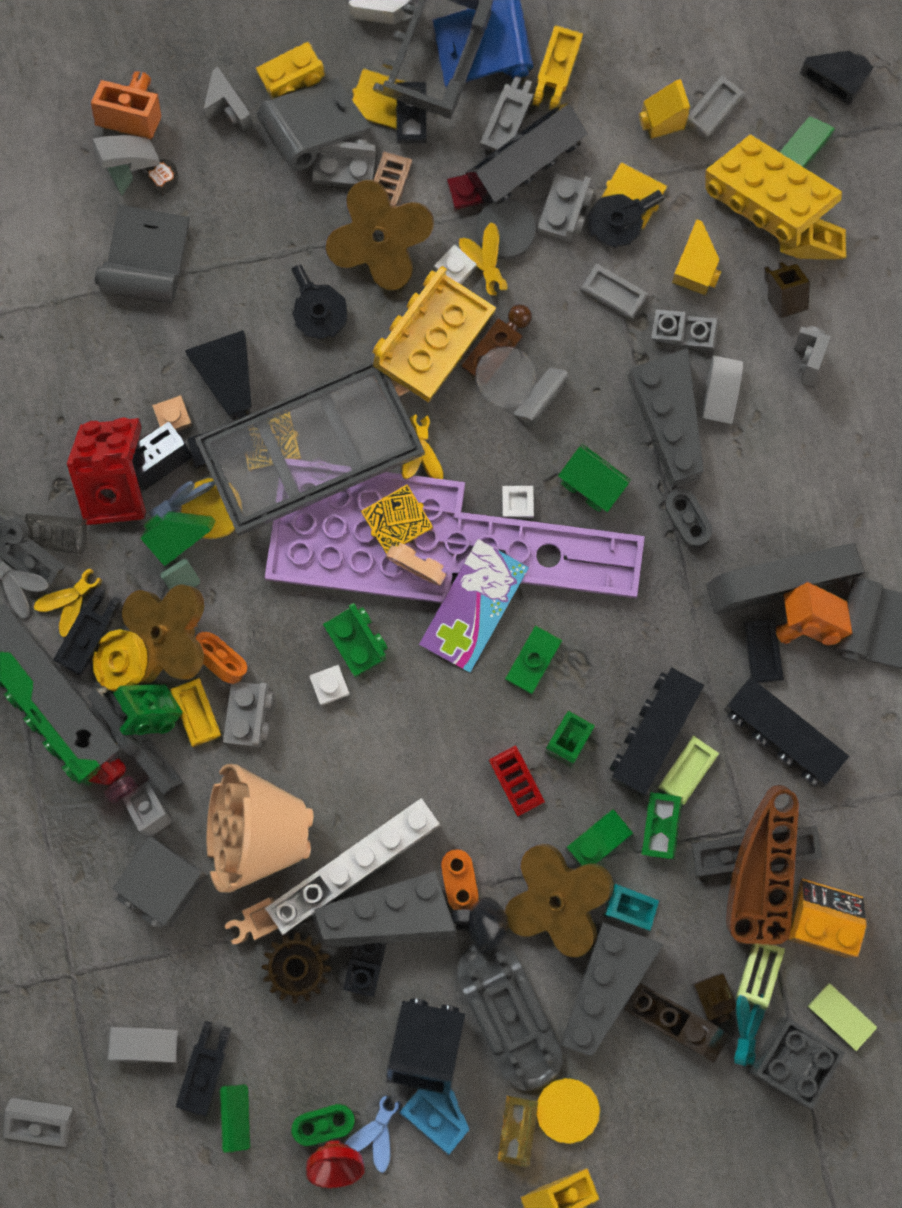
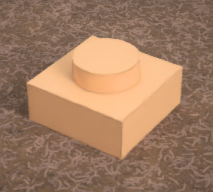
[152,395,192,432]

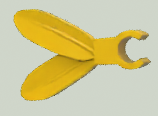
[458,223,507,295]
[401,414,443,479]
[34,569,102,637]

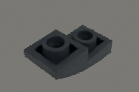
[343,943,387,997]

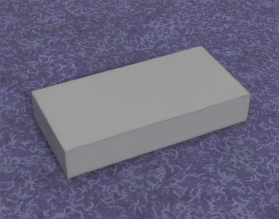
[686,75,745,140]
[580,263,648,321]

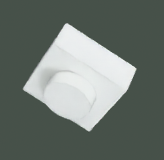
[434,245,477,284]
[502,486,534,519]
[310,665,350,706]

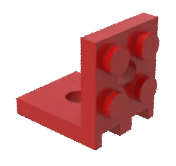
[67,417,146,525]

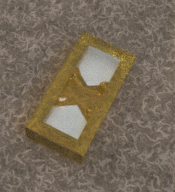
[497,1096,538,1167]

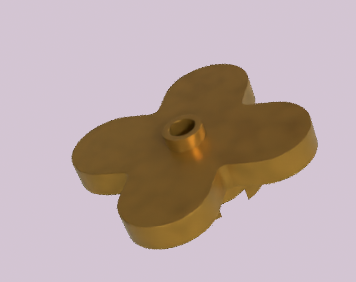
[326,180,434,290]
[122,584,204,684]
[505,844,614,957]

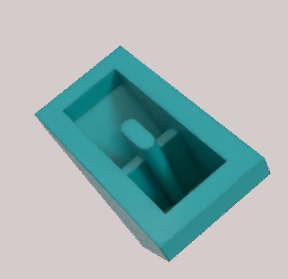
[603,884,659,931]

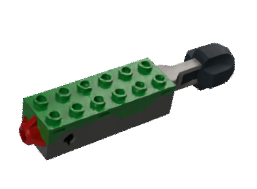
[0,603,129,787]

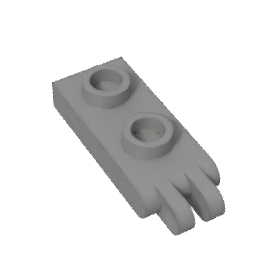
[480,76,534,152]

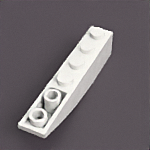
[265,798,441,934]

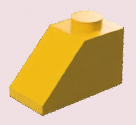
[639,79,690,139]
[672,219,722,295]
[779,219,846,259]
[520,1169,599,1208]

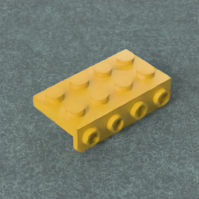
[705,134,842,248]
[372,266,496,403]

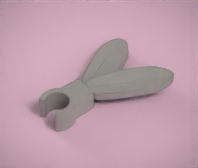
[0,557,49,618]

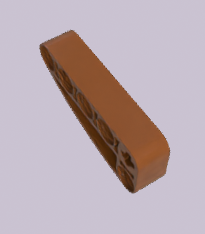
[726,785,799,945]

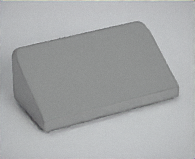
[514,368,568,428]
[3,1098,72,1147]

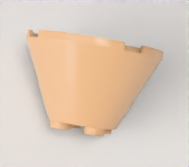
[206,764,314,893]

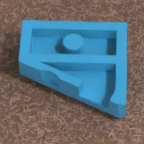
[399,1088,470,1155]

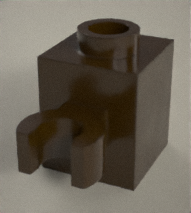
[764,262,810,318]
[691,973,736,1024]

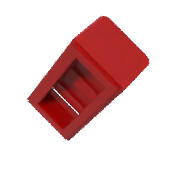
[488,745,545,817]

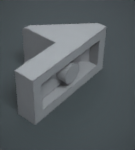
[204,67,253,131]
[122,781,174,840]

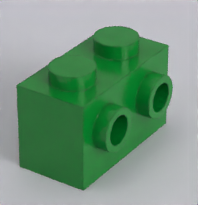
[558,443,632,512]

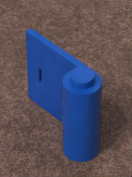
[433,0,534,88]

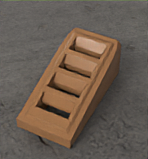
[374,152,413,207]

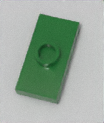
[505,625,562,695]

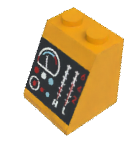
[787,878,867,958]

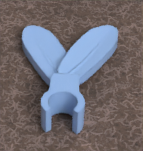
[345,1095,400,1172]

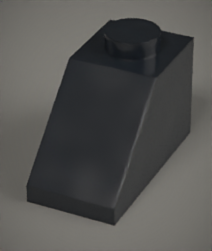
[800,50,874,106]

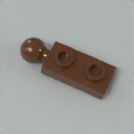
[462,304,532,386]

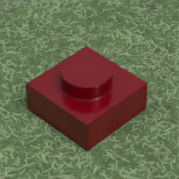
[447,174,484,210]

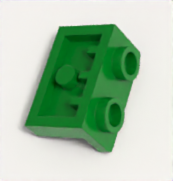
[323,603,388,678]
[114,684,183,735]

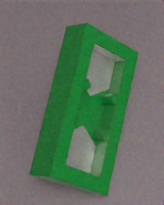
[641,792,683,860]

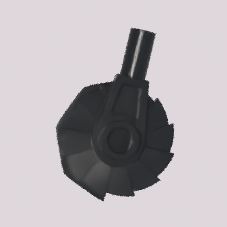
[588,190,664,248]
[291,264,347,340]

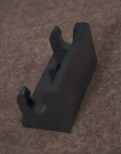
[132,422,192,491]

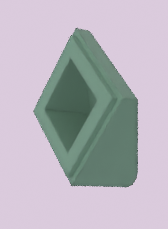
[106,164,133,195]
[160,559,200,590]

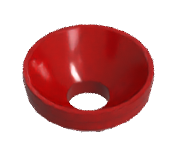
[306,1141,365,1188]

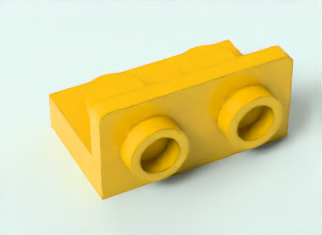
[256,42,325,99]

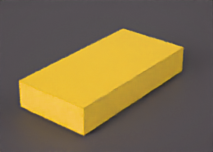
[170,678,222,748]

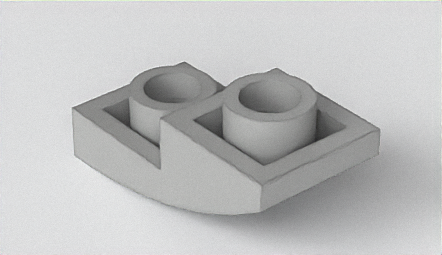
[93,135,160,171]
[651,309,719,351]
[701,355,743,424]
[107,1027,178,1064]

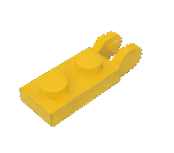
[532,25,583,110]

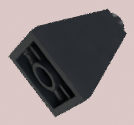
[185,330,252,420]

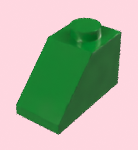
[140,511,216,567]
[565,809,633,867]

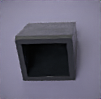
[386,998,465,1095]

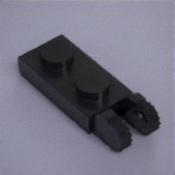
[53,587,122,676]
[176,1021,231,1117]

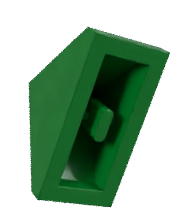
[544,711,595,768]

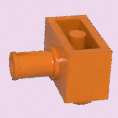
[91,71,162,140]
[776,582,853,646]

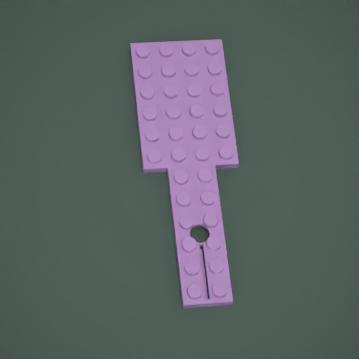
[265,459,645,604]

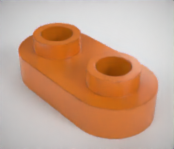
[195,632,247,684]
[441,849,478,910]

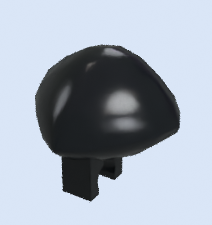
[451,896,509,953]

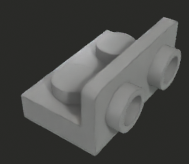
[312,140,376,188]
[537,173,594,242]
[794,326,831,387]
[223,682,274,748]

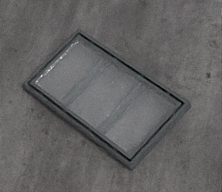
[195,361,425,536]

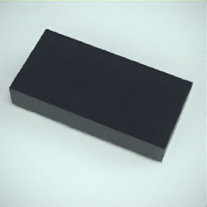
[743,618,784,684]

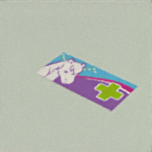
[419,539,529,672]

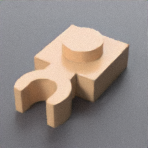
[225,897,279,944]

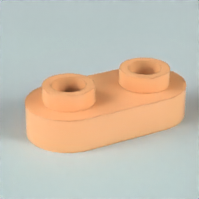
[386,543,446,586]

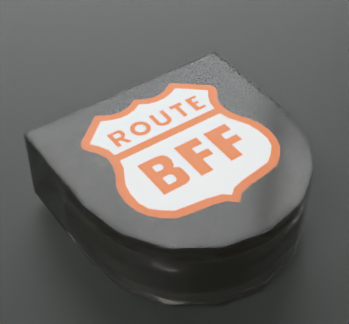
[142,159,179,196]

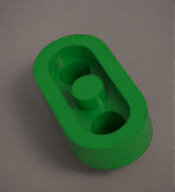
[291,1104,355,1146]

